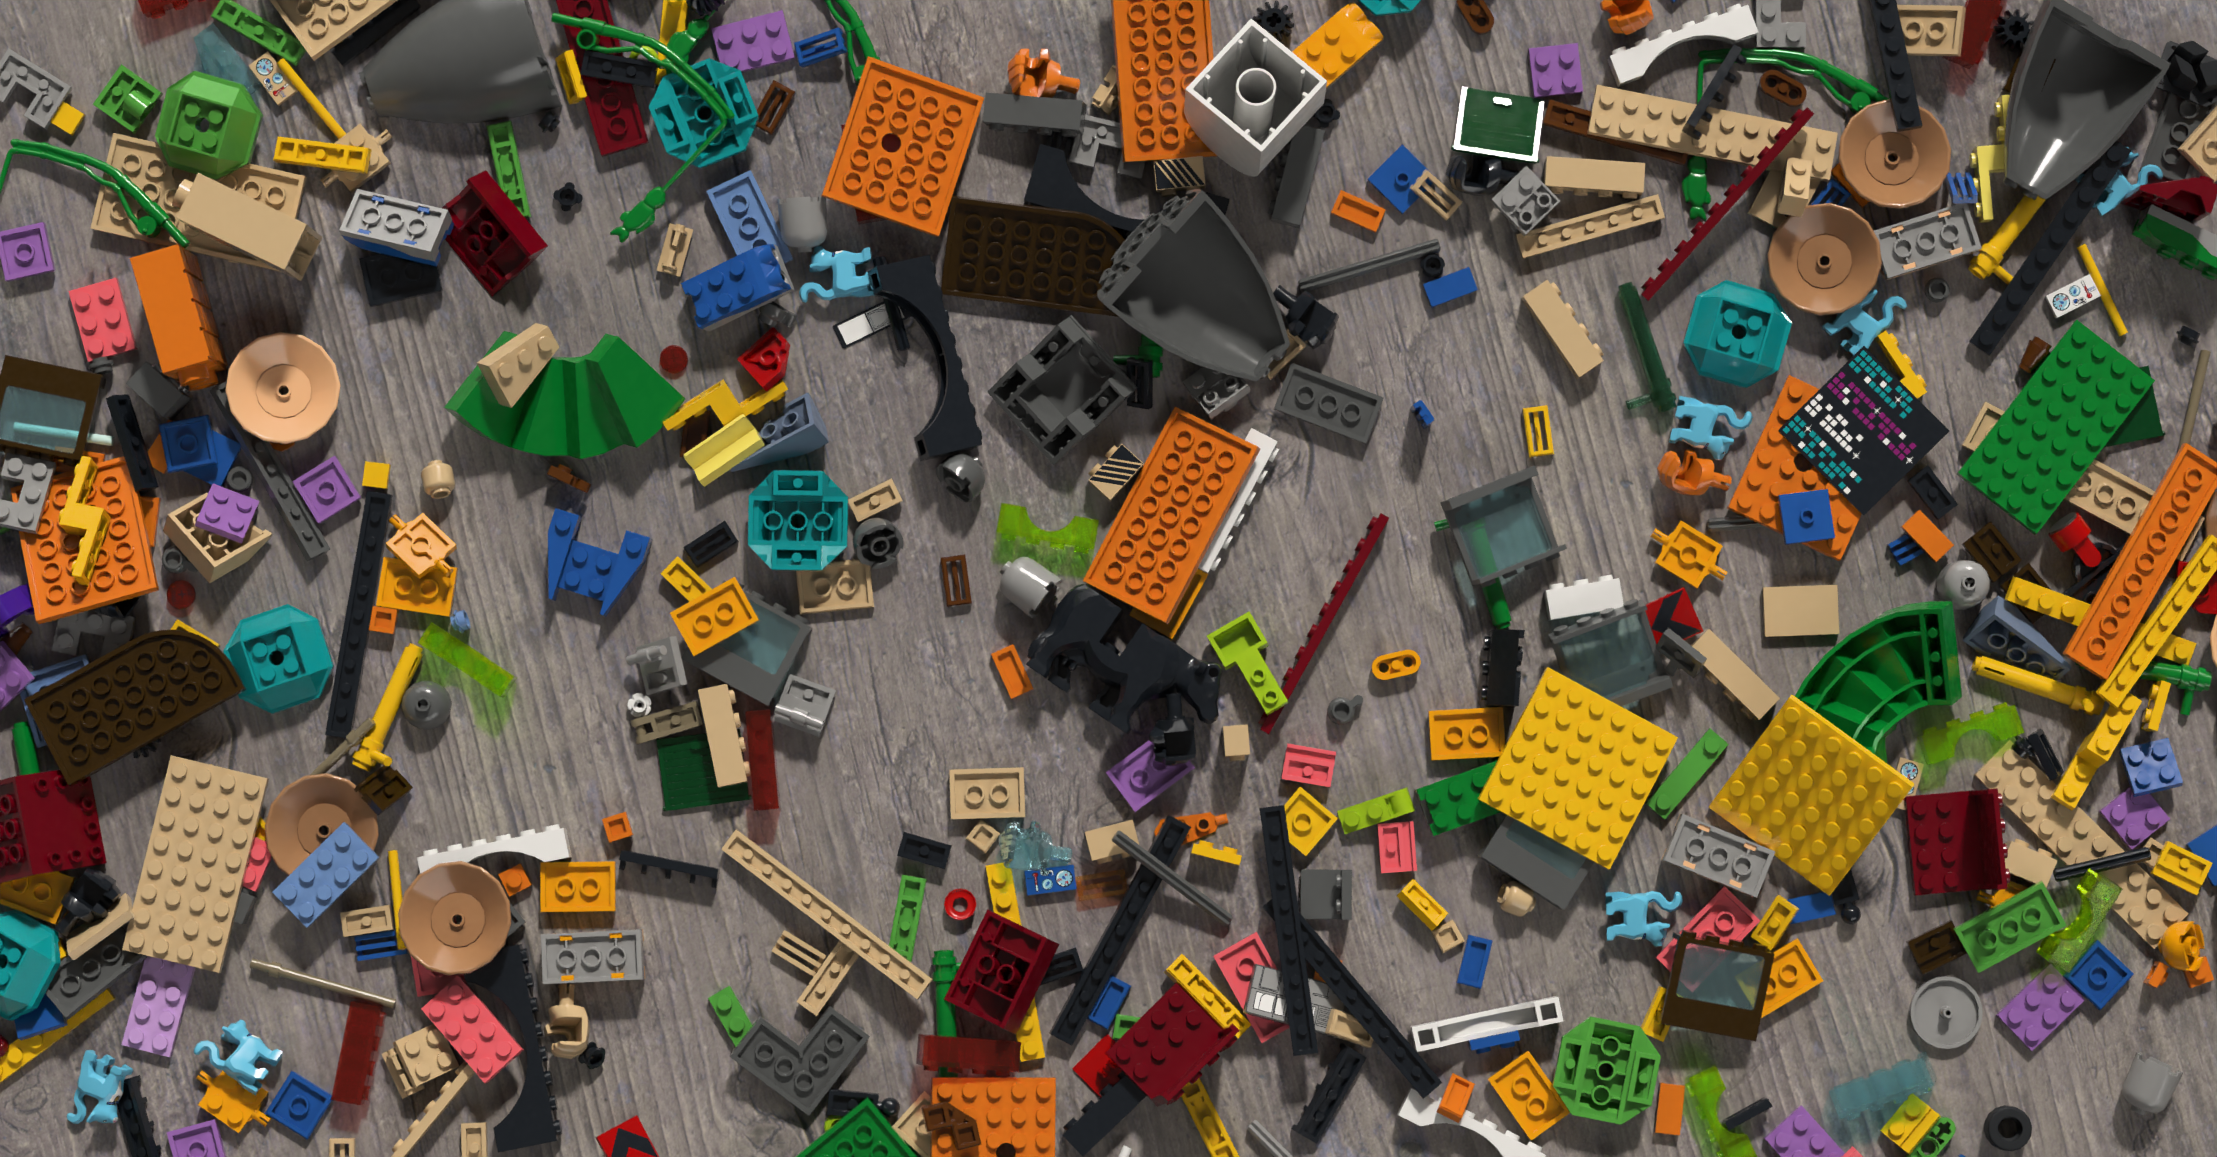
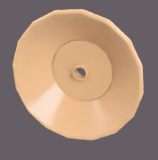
[225,332,341,444]

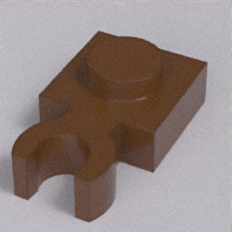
[547,464,591,493]

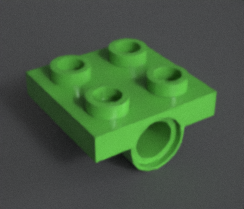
[93,64,163,134]

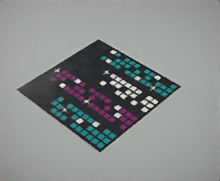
[1778,346,1949,515]

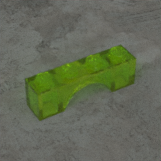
[996,503,1099,554]
[418,622,518,698]
[1917,702,2025,765]
[2036,868,2123,973]
[1685,1065,1757,1157]

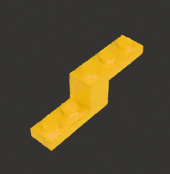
[1875,331,1927,399]
[662,379,788,431]
[59,456,111,586]
[2051,692,2142,811]

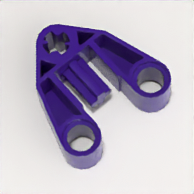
[0,584,35,637]

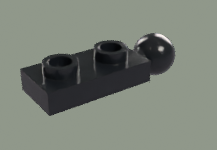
[1832,869,1861,924]
[827,1089,900,1117]

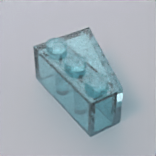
[194,23,263,95]

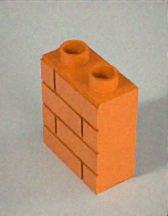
[130,244,228,391]

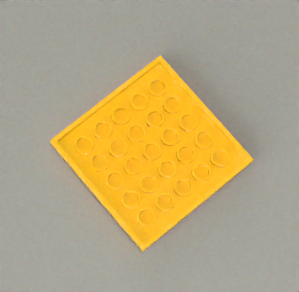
[1478,667,1678,870]
[1709,694,1914,896]

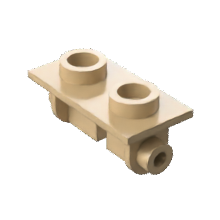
[1091,65,1118,115]
[657,223,693,277]
[381,1047,425,1099]

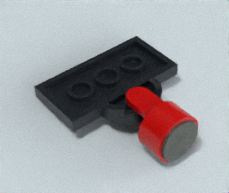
[2048,512,2127,604]

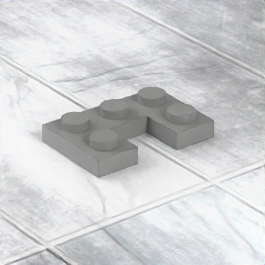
[1755,0,1806,49]
[0,48,73,130]
[1069,115,1146,180]
[0,453,57,534]
[51,609,136,657]

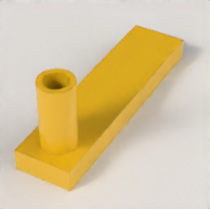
[655,0,688,86]

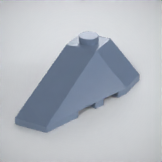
[730,393,829,472]
[1962,595,2071,681]

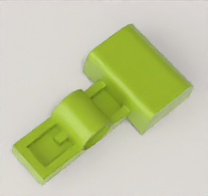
[1207,611,1288,715]

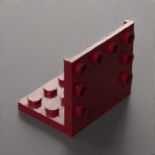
[0,770,107,884]
[1905,788,2010,895]
[1105,983,1240,1107]

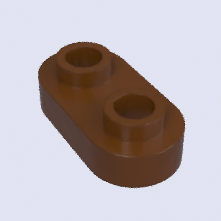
[1456,0,1494,35]
[1759,70,1807,107]

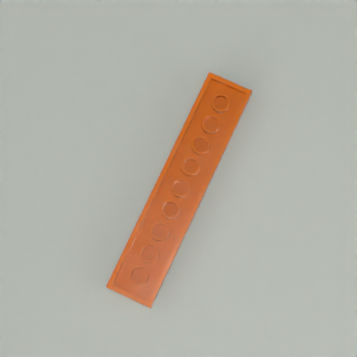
[2063,443,2217,680]

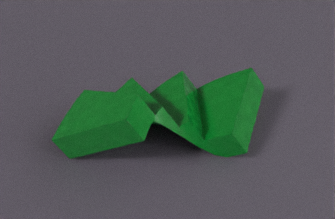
[444,331,685,459]
[1795,601,1962,763]

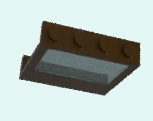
[0,355,106,467]
[1655,930,1775,1041]

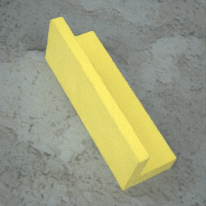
[683,414,765,487]

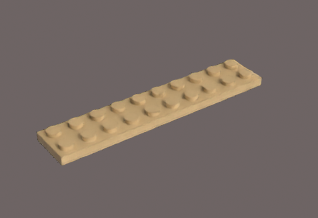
[1587,85,1838,182]
[1961,402,2205,561]
[1974,740,2189,949]

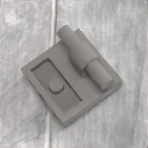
[1490,166,1560,236]
[1183,367,1251,421]
[626,636,687,695]
[773,674,836,737]

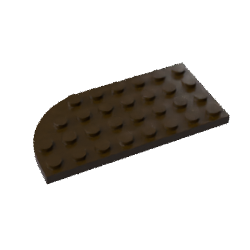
[941,196,1125,317]
[24,630,246,787]

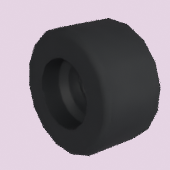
[1984,1105,2032,1151]

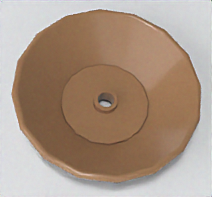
[1839,99,1951,209]
[1767,203,1882,316]
[265,773,379,876]
[398,861,511,976]

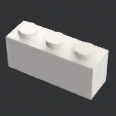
[1544,575,1624,621]

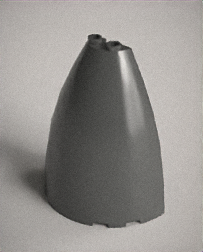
[359,0,562,124]
[2003,0,2171,200]
[1097,189,1290,381]

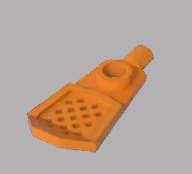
[1154,812,1229,845]

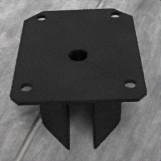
[2156,41,2217,108]

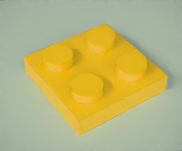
[1284,787,1338,856]

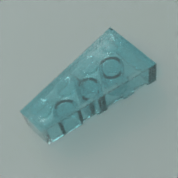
[1829,1051,1937,1121]

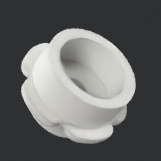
[627,693,652,717]

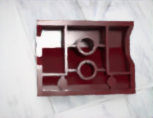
[442,170,548,297]
[2120,176,2217,224]
[944,909,1059,1034]

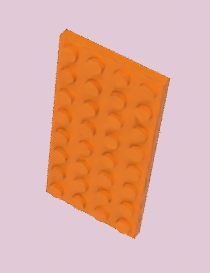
[1111,0,1217,162]
[1083,407,1260,624]

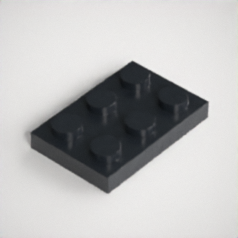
[359,253,443,307]

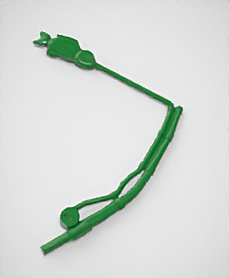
[658,0,881,86]
[551,13,735,243]
[1682,47,1889,222]
[0,139,190,248]

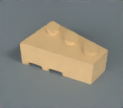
[477,323,559,408]

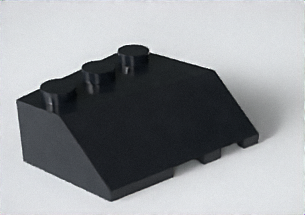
[1481,629,1525,707]

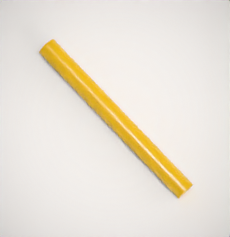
[276,58,346,139]
[2077,244,2128,337]
[388,850,407,950]

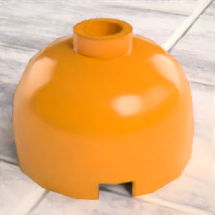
[2158,921,2204,971]

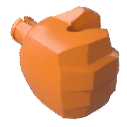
[1600,0,1654,35]
[1008,48,1080,98]
[1657,449,1732,496]

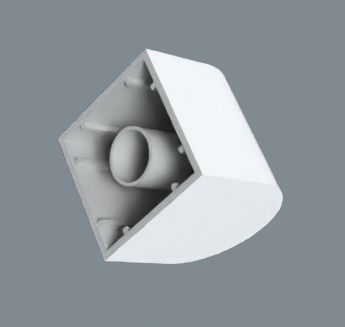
[1184,19,1327,177]

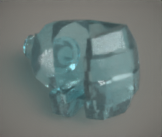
[999,820,1072,871]

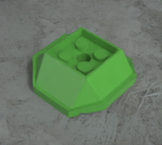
[155,71,263,180]
[1552,1016,1661,1125]

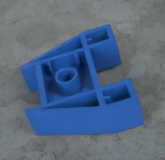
[548,508,653,617]

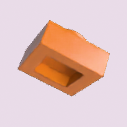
[369,606,399,634]
[602,812,634,843]
[498,863,532,897]
[2183,956,2214,988]
[2143,961,2169,988]

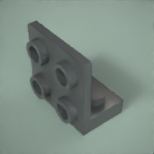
[1300,869,1352,920]

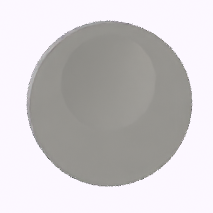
[1909,976,1983,1049]

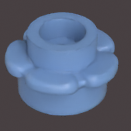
[450,610,471,634]

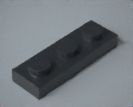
[581,50,658,88]

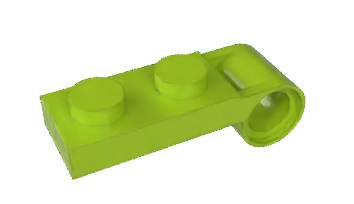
[1337,787,1415,834]

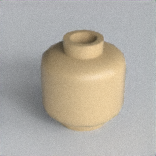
[421,460,455,499]
[1497,881,1536,917]

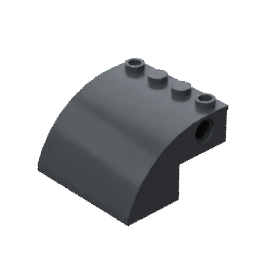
[988,315,1138,465]

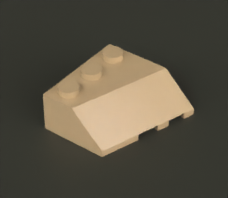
[163,493,272,583]

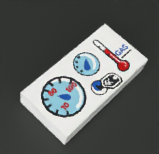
[2045,274,2101,319]

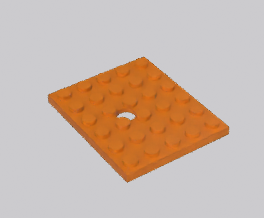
[821,56,984,237]
[1727,375,1862,561]
[10,456,159,624]
[930,1077,1056,1157]

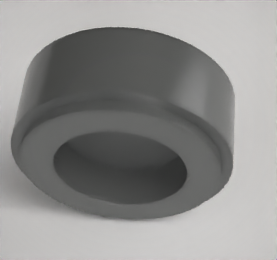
[227,466,253,492]

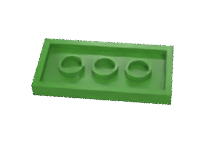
[1953,881,2067,973]

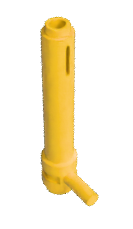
[1968,195,2046,285]
[352,643,424,772]
[1971,656,2105,716]

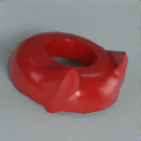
[944,888,976,920]

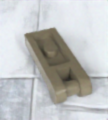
[630,701,704,745]

